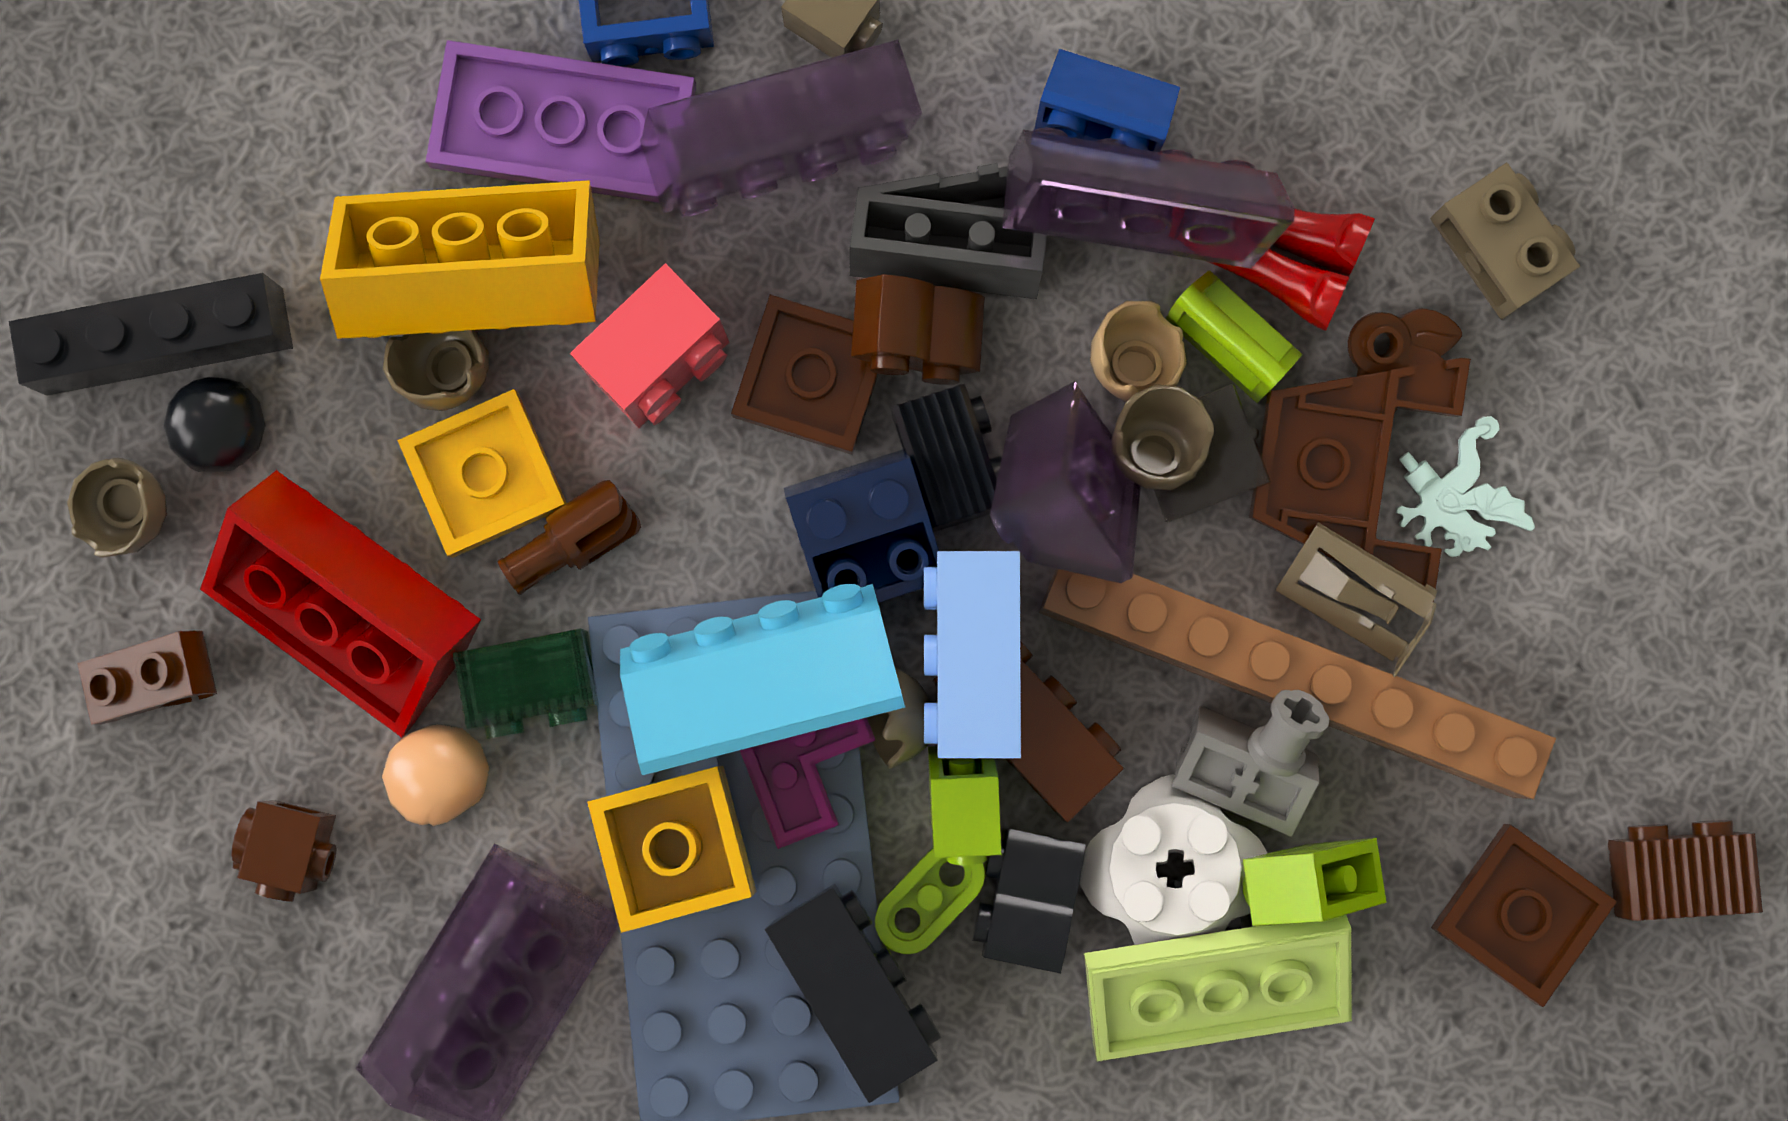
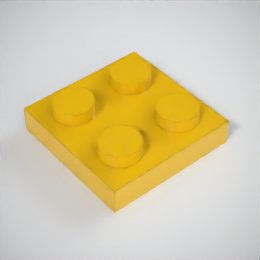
[397,389,566,558]

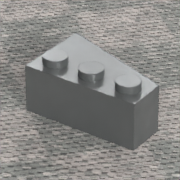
[850,152,1057,299]

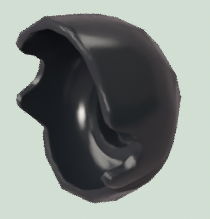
[164,377,266,472]

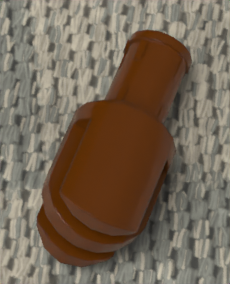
[497,480,641,595]

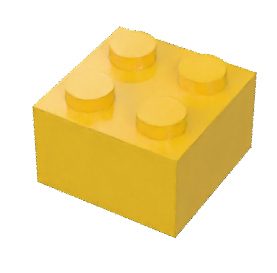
[587,766,757,933]

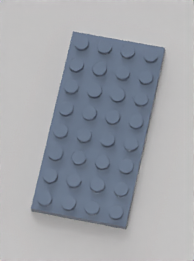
[588,591,899,1121]

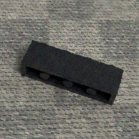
[8,273,293,396]

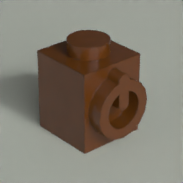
[232,800,337,902]

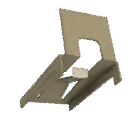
[1276,522,1438,678]

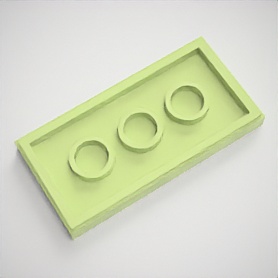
[1084,915,1352,1061]

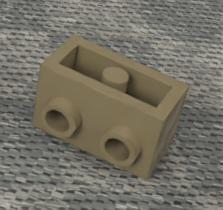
[1430,162,1580,320]

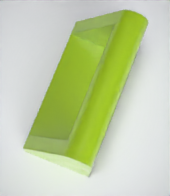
[1165,270,1303,403]

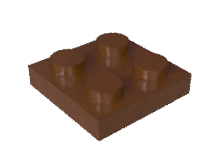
[731,294,878,455]
[1431,824,1617,1007]

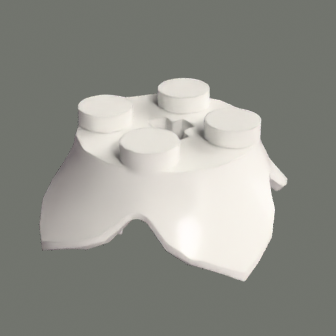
[1079,774,1267,945]

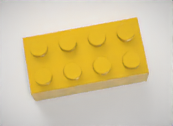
[320,180,600,339]

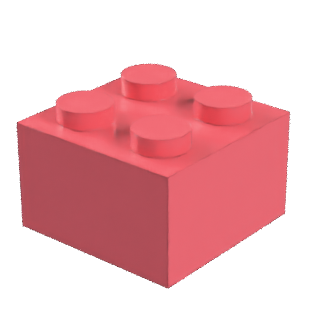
[570,263,730,428]

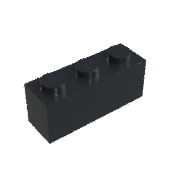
[764,884,941,1103]

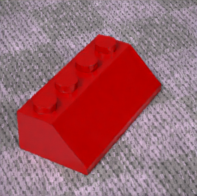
[200,470,481,738]

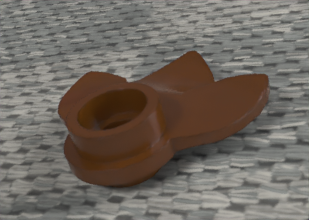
[1348,308,1462,414]

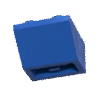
[1033,49,1180,176]

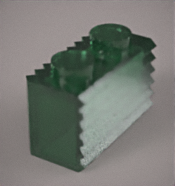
[453,628,599,740]

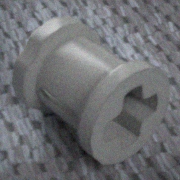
[1247,690,1330,777]

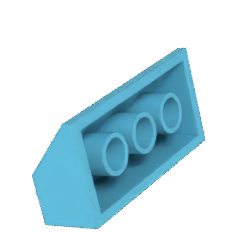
[620,584,905,775]

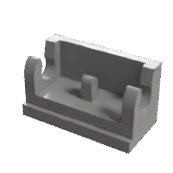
[1172,706,1319,837]

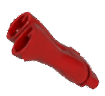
[1144,175,1375,331]

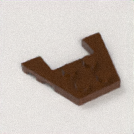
[1249,358,1471,602]

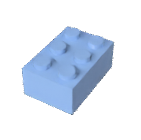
[924,551,1021,758]

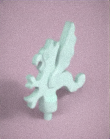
[1396,416,1535,557]

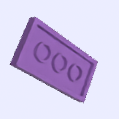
[425,40,696,205]

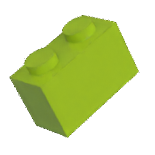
[928,746,1001,866]
[1243,838,1387,926]

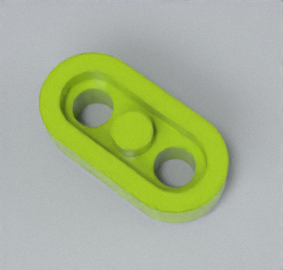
[875,848,985,954]

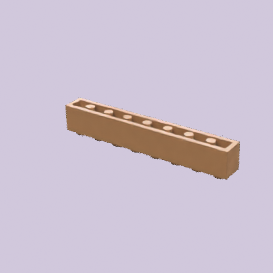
[1039,548,1556,799]

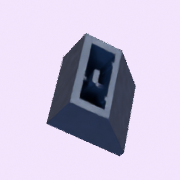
[784,449,939,603]

